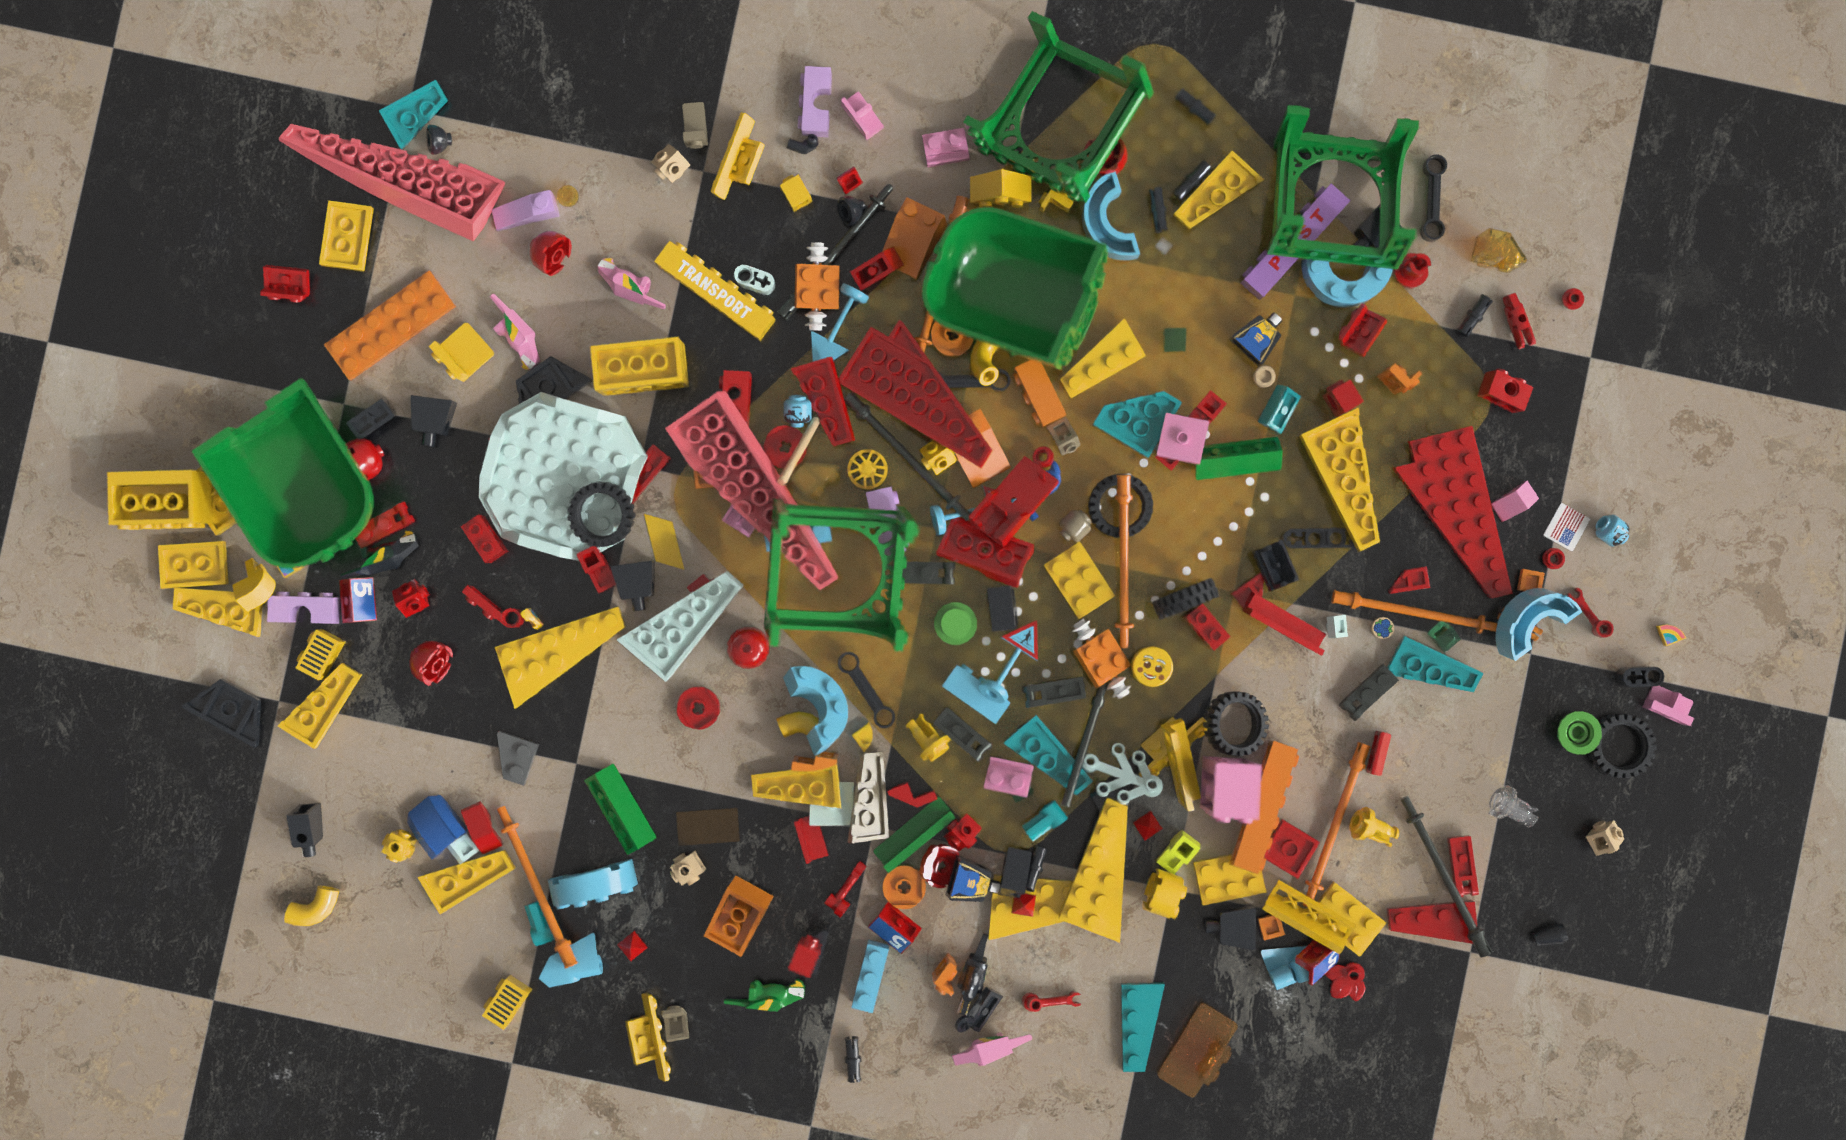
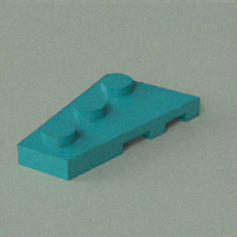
[379,80,448,150]

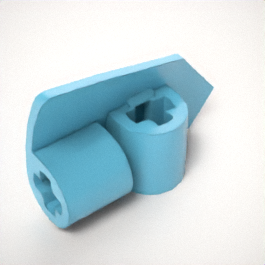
[539,933,603,987]
[1261,946,1309,990]

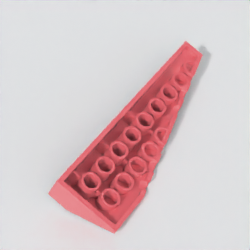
[279,124,505,241]
[665,391,838,590]

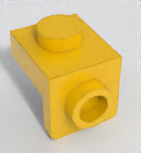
[1038,189,1074,213]

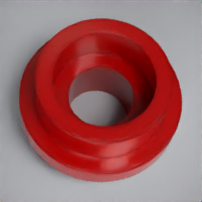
[1562,288,1584,310]
[1032,446,1054,468]
[1543,548,1565,570]

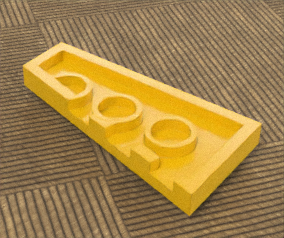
[1173,151,1264,230]
[1060,318,1146,399]
[173,588,263,637]
[277,663,362,749]
[751,765,841,809]
[417,850,516,914]

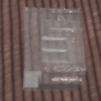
[1155,237,1173,255]

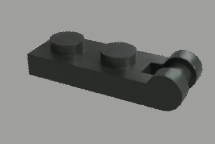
[902,562,955,584]
[1339,664,1399,721]
[1022,676,1086,708]
[933,707,993,762]

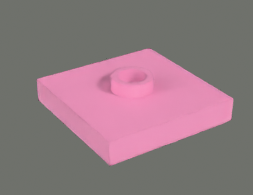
[1157,413,1209,465]

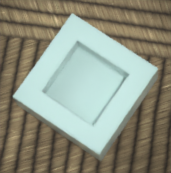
[1326,615,1348,638]
[447,833,479,864]

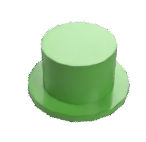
[934,602,977,645]
[1557,711,1602,754]

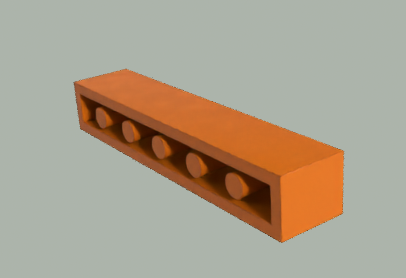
[1229,741,1299,874]

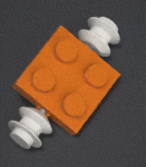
[795,243,839,331]
[1072,619,1131,699]

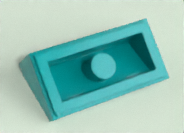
[1258,385,1301,434]

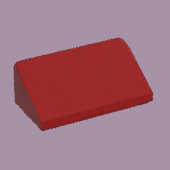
[1366,730,1391,776]

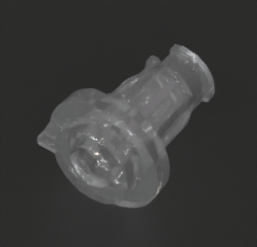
[1488,785,1538,827]

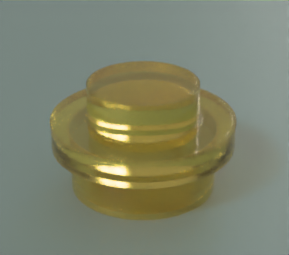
[557,185,579,207]

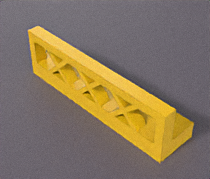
[1161,718,1201,812]
[1262,880,1356,954]

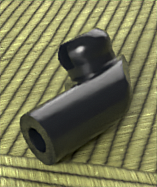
[787,134,819,155]

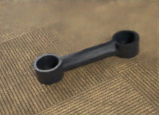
[1420,154,1447,242]
[938,369,1010,392]
[838,652,895,728]

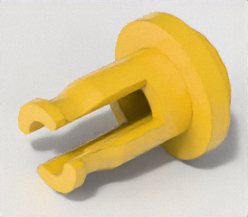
[905,713,951,762]
[1349,807,1399,847]

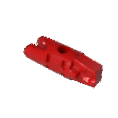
[1503,293,1536,349]

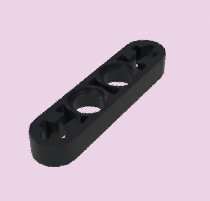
[1281,528,1356,549]

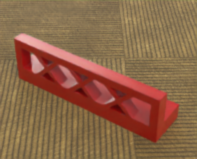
[1242,592,1326,656]

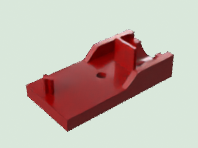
[968,456,1059,548]
[936,517,1034,588]

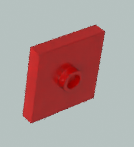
[1264,819,1320,879]

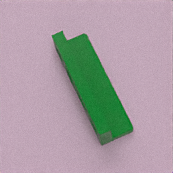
[1195,437,1283,480]
[584,764,656,855]
[873,796,956,874]

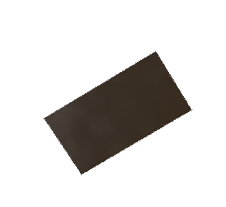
[676,808,740,846]

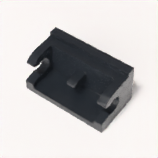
[346,397,396,438]
[1252,540,1299,592]
[987,586,1019,632]
[998,847,1032,898]

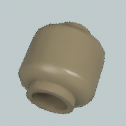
[1059,510,1092,542]

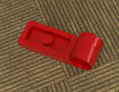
[462,585,525,628]

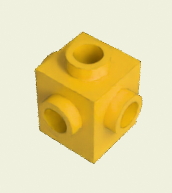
[919,440,958,475]
[381,829,417,862]

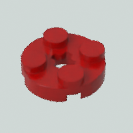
[764,425,807,469]
[677,687,721,730]
[919,844,960,888]

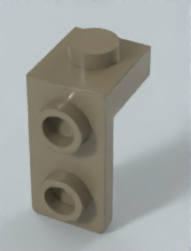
[682,102,708,149]

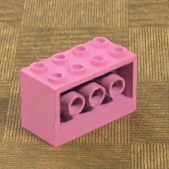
[1200,756,1261,823]

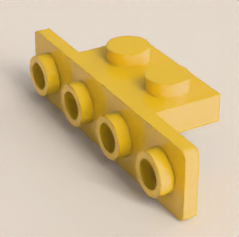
[711,112,765,200]
[1138,717,1207,778]
[625,993,670,1081]

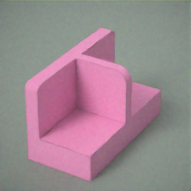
[841,91,884,140]
[1643,686,1694,726]

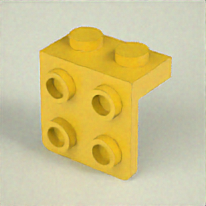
[429,323,494,382]

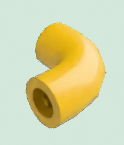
[970,341,999,386]
[776,711,819,738]
[284,886,340,926]

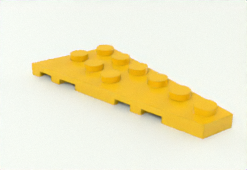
[1299,408,1380,552]
[495,607,626,709]
[1059,797,1128,943]
[988,874,1073,940]

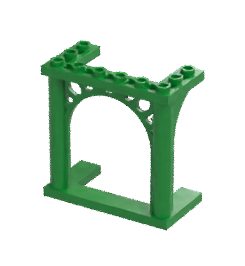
[963,11,1154,203]
[1267,105,1419,270]
[763,499,919,651]

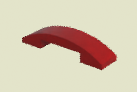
[1154,390,1227,471]

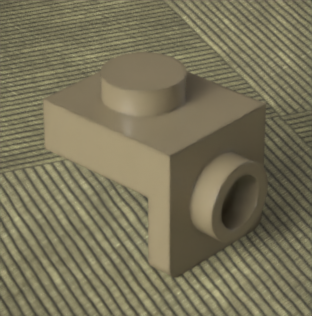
[661,1006,689,1042]

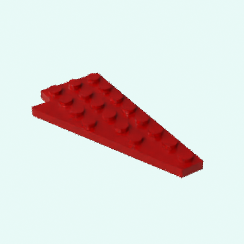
[838,320,993,468]
[1393,426,1512,599]

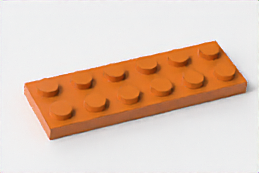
[324,270,456,380]

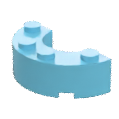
[1082,172,1140,260]
[1301,259,1393,308]
[1496,588,1582,661]
[783,666,848,756]
[547,859,638,909]

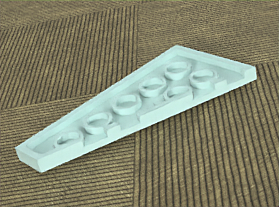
[617,571,744,682]

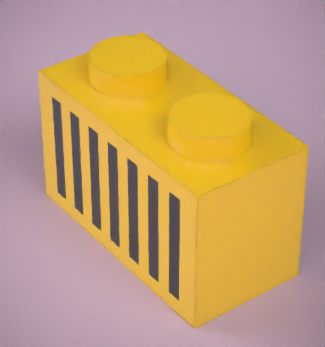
[296,629,346,680]
[482,975,532,1030]

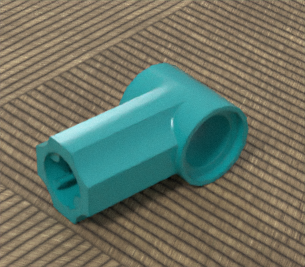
[1022,800,1068,841]
[524,901,555,946]

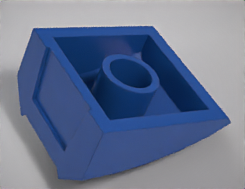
[407,795,468,859]

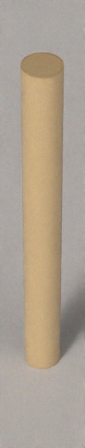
[778,417,821,486]

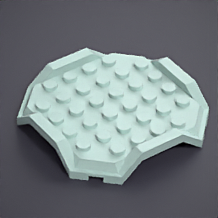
[479,392,648,561]

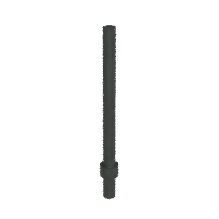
[1061,682,1108,807]

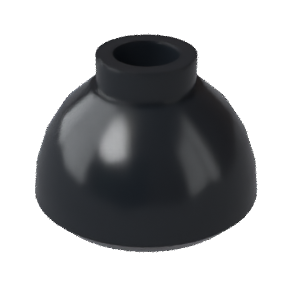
[426,124,452,155]
[837,196,866,226]

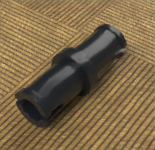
[1175,88,1217,126]
[1172,160,1212,201]
[1148,187,1168,233]
[1456,294,1493,338]
[1026,846,1047,892]
[844,1036,862,1083]

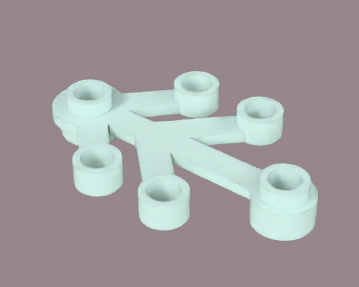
[1082,743,1163,805]

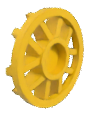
[847,449,888,490]

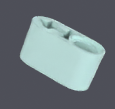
[734,265,776,295]

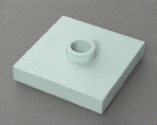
[809,782,854,826]

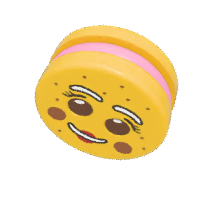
[1131,646,1173,687]

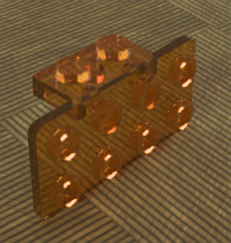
[1158,1003,1238,1098]

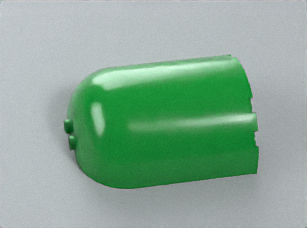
[922,207,1108,369]
[192,378,374,568]

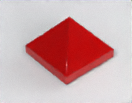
[836,166,863,195]
[1133,811,1163,841]
[1011,893,1036,917]
[617,931,648,961]

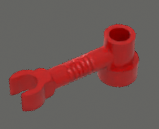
[1566,588,1614,638]
[824,861,867,918]
[1022,991,1081,1012]

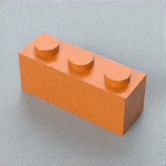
[1012,360,1067,428]

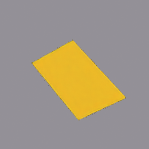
[644,514,684,569]

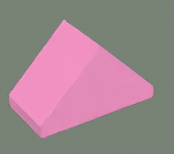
[1491,481,1539,522]

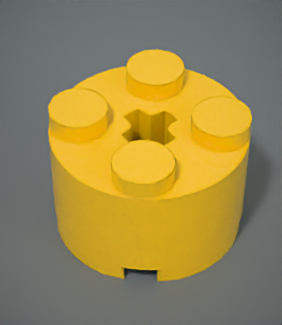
[1142,868,1187,919]

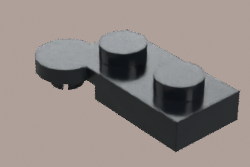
[955,987,1003,1033]

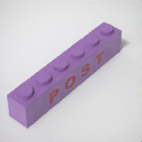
[1241,184,1350,300]

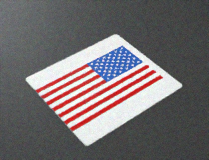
[1544,503,1590,551]

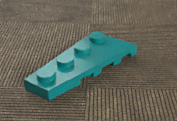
[1387,635,1484,692]
[1003,715,1093,795]
[1121,982,1165,1072]

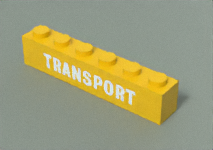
[654,241,776,341]

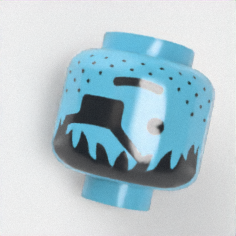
[783,395,812,427]
[1595,515,1630,547]

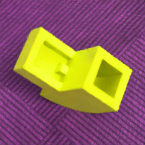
[1156,830,1201,874]

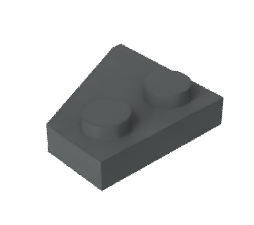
[497,731,539,786]

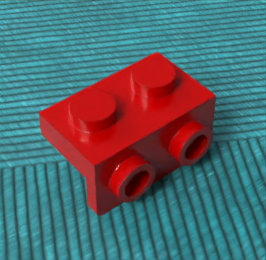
[260,265,310,302]
[1339,303,1387,358]

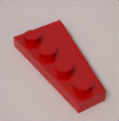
[791,357,855,446]
[1387,900,1477,944]

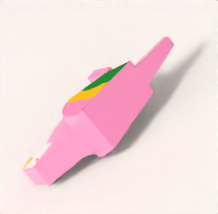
[598,258,666,309]
[490,294,540,370]
[952,1032,1032,1066]

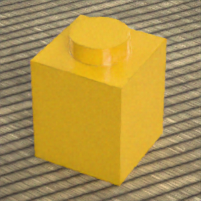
[780,174,812,212]

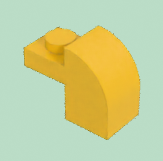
[232,558,275,612]

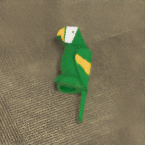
[724,979,805,1012]

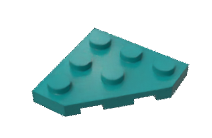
[1093,391,1182,458]

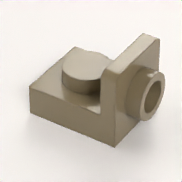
[1047,416,1080,456]

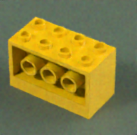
[590,337,689,396]
[107,470,213,530]

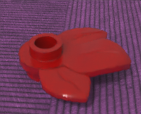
[1325,962,1365,1001]

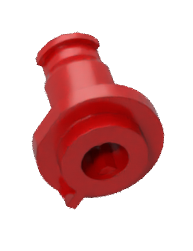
[1393,253,1431,289]

